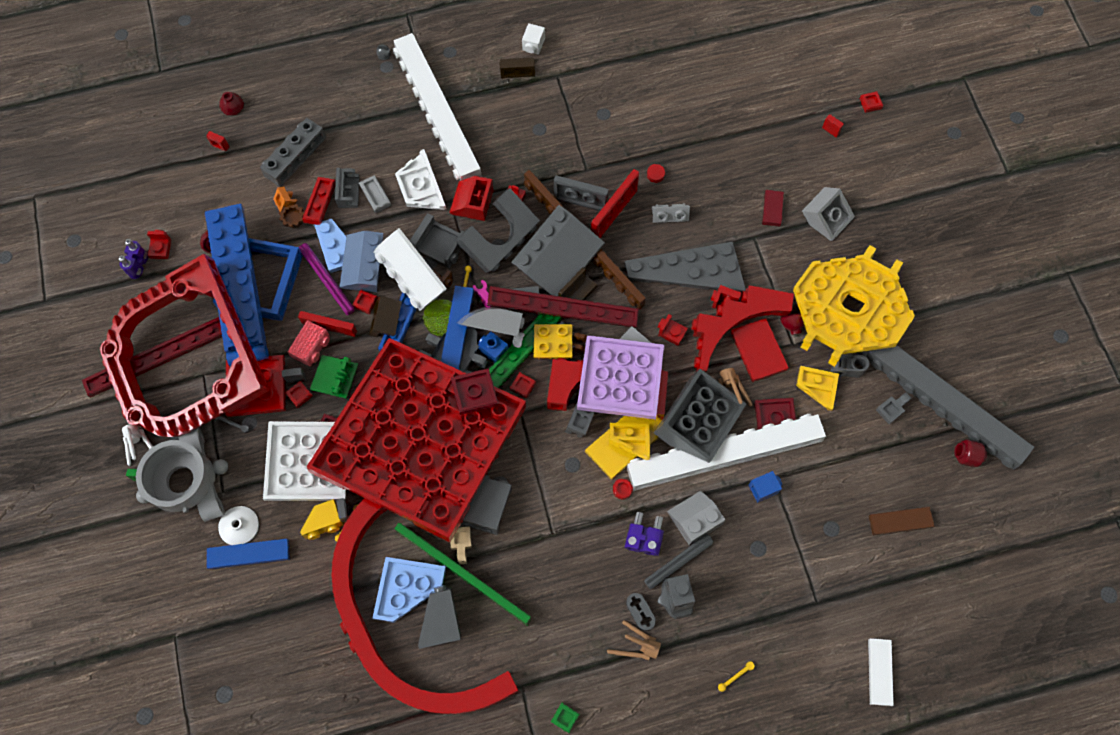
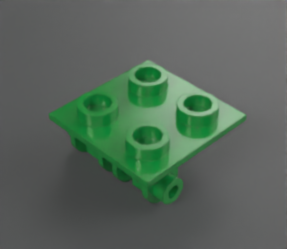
[310,355,358,399]

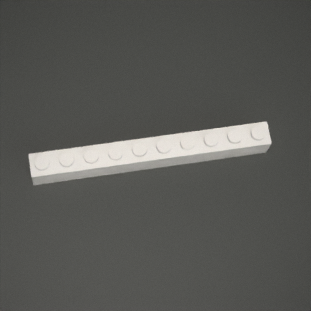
[393,33,482,181]
[627,414,826,491]

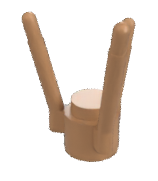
[718,368,753,406]
[607,620,661,661]

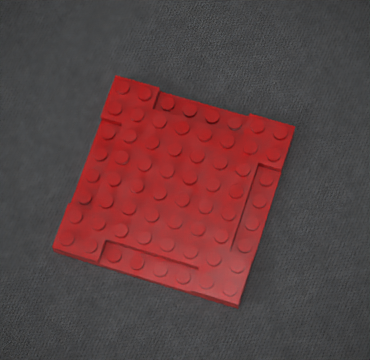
[306,338,526,542]

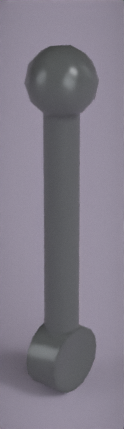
[214,416,250,433]

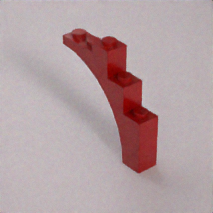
[691,285,794,373]

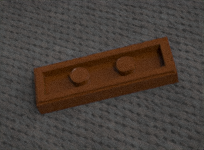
[869,507,935,536]

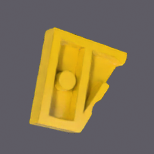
[796,366,839,411]
[610,423,650,460]

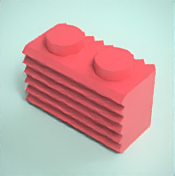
[287,320,330,367]

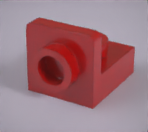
[147,230,172,259]
[711,285,741,309]
[658,314,688,346]

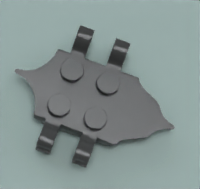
[419,326,488,373]

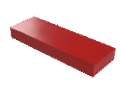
[302,177,336,225]
[298,311,357,337]

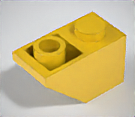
[300,499,344,540]

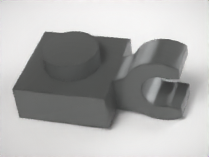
[876,393,911,424]

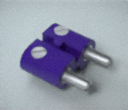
[119,239,148,279]
[624,512,664,556]

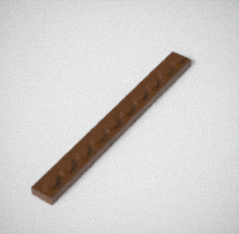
[524,170,646,310]

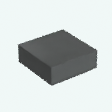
[282,368,306,383]
[337,498,351,524]

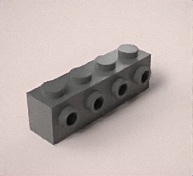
[260,117,326,187]

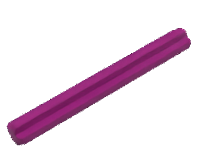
[299,243,355,315]

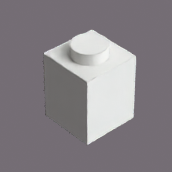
[522,23,545,55]

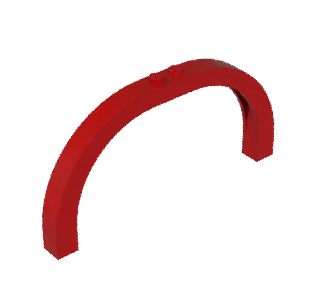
[332,498,519,715]

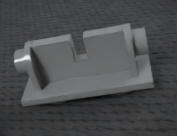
[652,203,690,223]

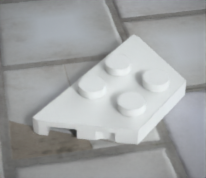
[395,149,446,210]

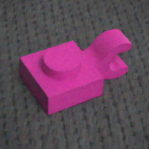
[473,280,491,308]

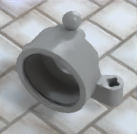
[136,428,228,522]

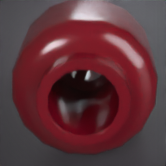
[954,439,987,467]

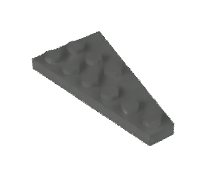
[624,242,746,294]

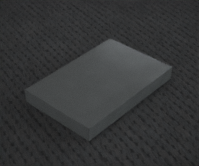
[554,175,609,211]

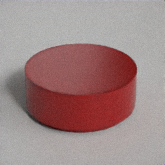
[647,164,665,183]
[613,479,633,500]

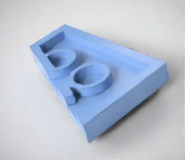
[314,218,346,273]

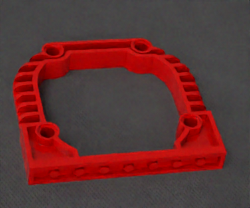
[100,254,270,437]

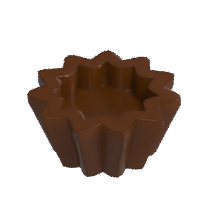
[279,204,304,229]

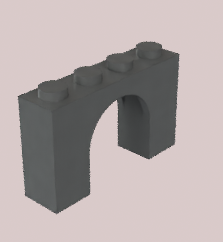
[455,188,540,273]

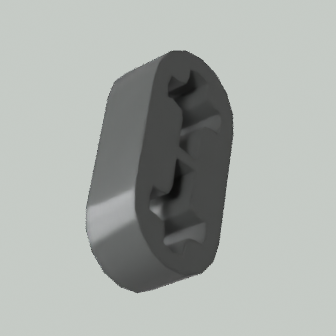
[626,593,656,631]

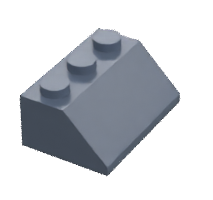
[340,231,384,292]

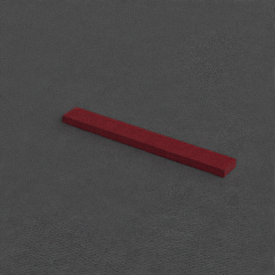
[487,286,639,328]
[82,317,222,398]

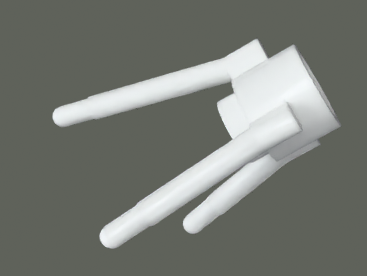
[122,424,154,466]

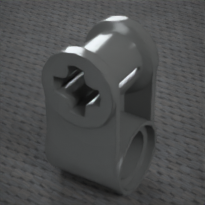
[830,354,869,378]

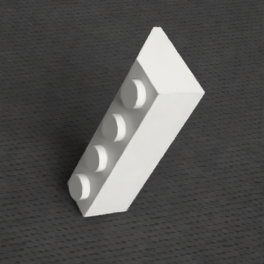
[374,228,447,311]

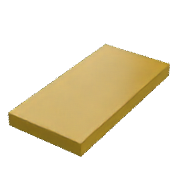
[585,415,662,480]

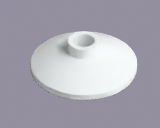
[218,506,259,545]

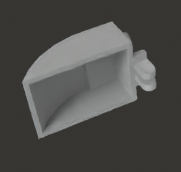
[457,307,524,348]

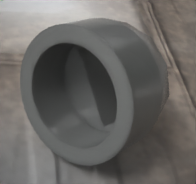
[376,44,391,60]

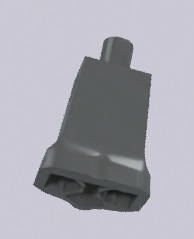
[657,574,695,619]

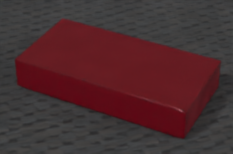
[762,190,784,227]

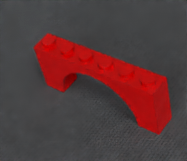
[547,358,668,420]

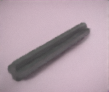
[644,534,713,589]

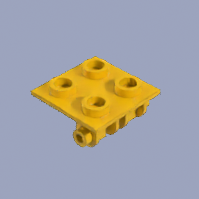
[534,324,572,359]

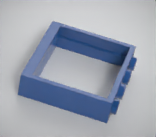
[213,238,303,321]

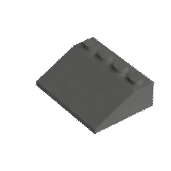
[512,205,605,296]
[654,369,746,463]

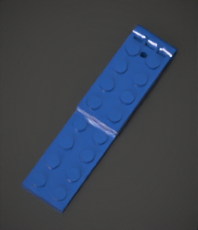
[205,203,269,367]

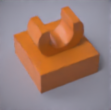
[273,187,297,212]

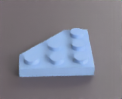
[373,557,446,623]

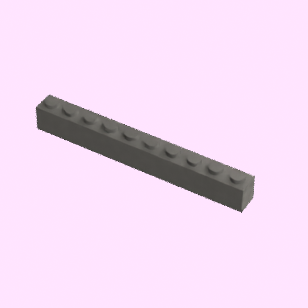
[856,345,1034,470]

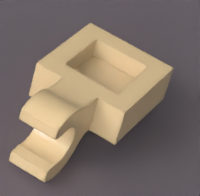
[450,527,472,565]

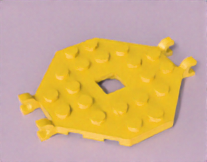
[793,246,915,367]

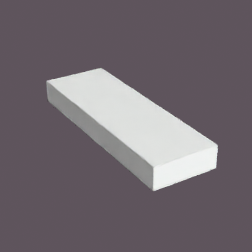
[868,639,893,706]

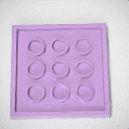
[577,336,664,420]

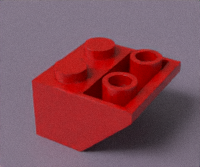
[450,176,494,221]

